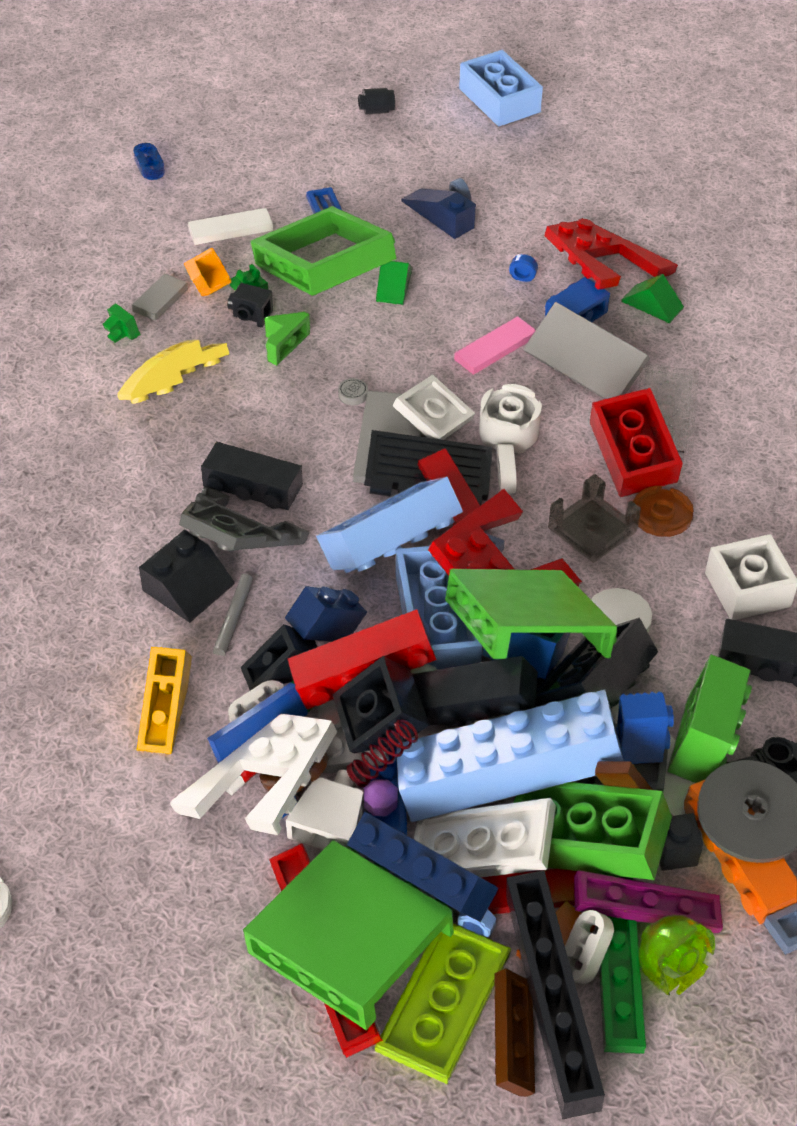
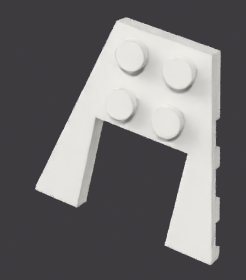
[170,714,337,835]

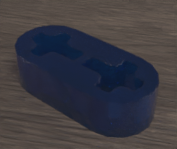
[133,143,165,180]

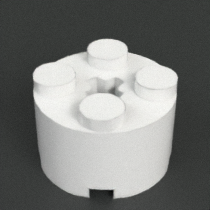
[479,384,542,453]

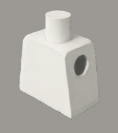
[286,770,364,849]

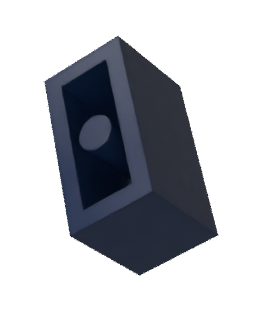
[285,586,367,642]

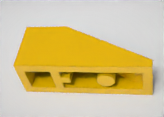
[136,646,192,754]

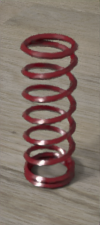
[347,719,418,787]

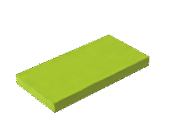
[375,923,511,1084]

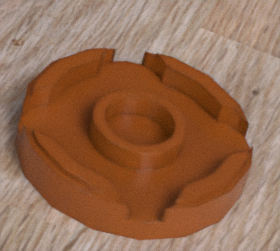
[631,486,694,537]

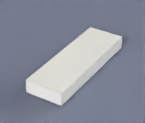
[188,208,273,245]

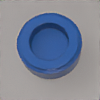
[509,254,538,282]

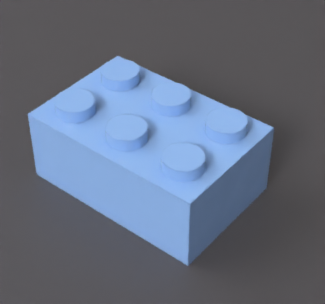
[459,50,543,127]

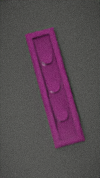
[574,870,723,933]

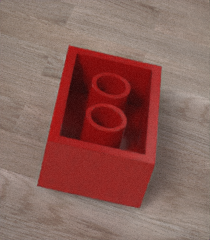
[590,388,683,497]

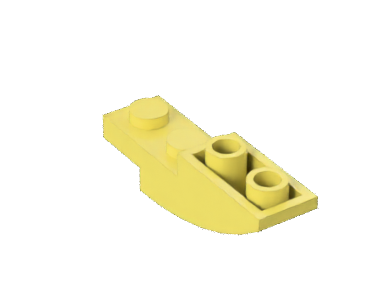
[118,340,229,404]

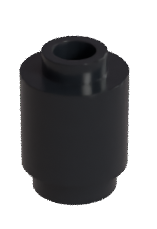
[358,88,395,115]

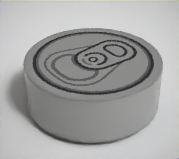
[338,378,368,405]

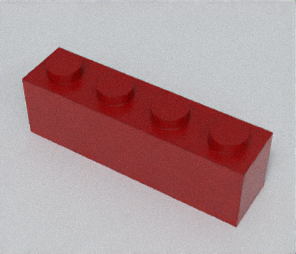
[288,609,437,709]

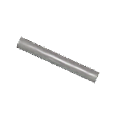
[213,574,253,656]

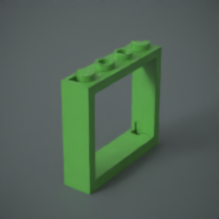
[250,206,397,296]

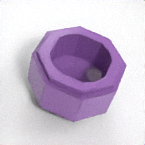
[364,779,398,816]

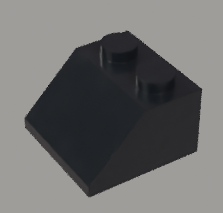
[139,529,235,623]
[332,656,429,753]

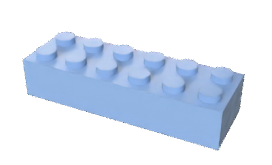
[397,690,624,822]

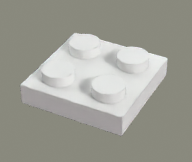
[393,374,475,440]

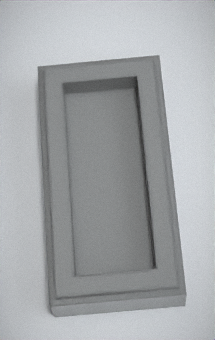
[132,273,188,321]

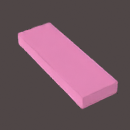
[454,316,536,375]

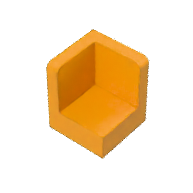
[184,248,231,296]

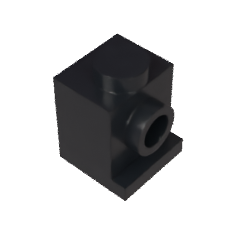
[227,283,273,328]

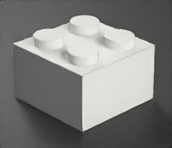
[705,534,797,620]

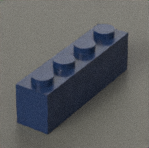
[346,812,499,922]

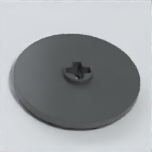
[697,760,797,863]

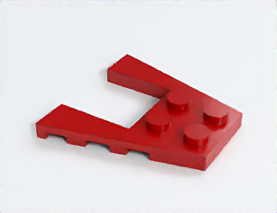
[544,218,678,290]
[428,489,582,587]

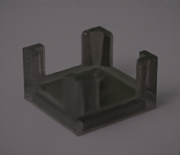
[548,474,641,563]

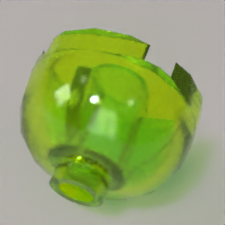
[638,914,715,996]

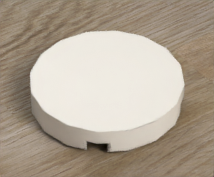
[591,588,652,632]

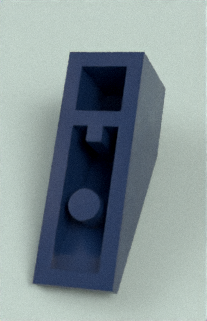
[401,188,476,239]

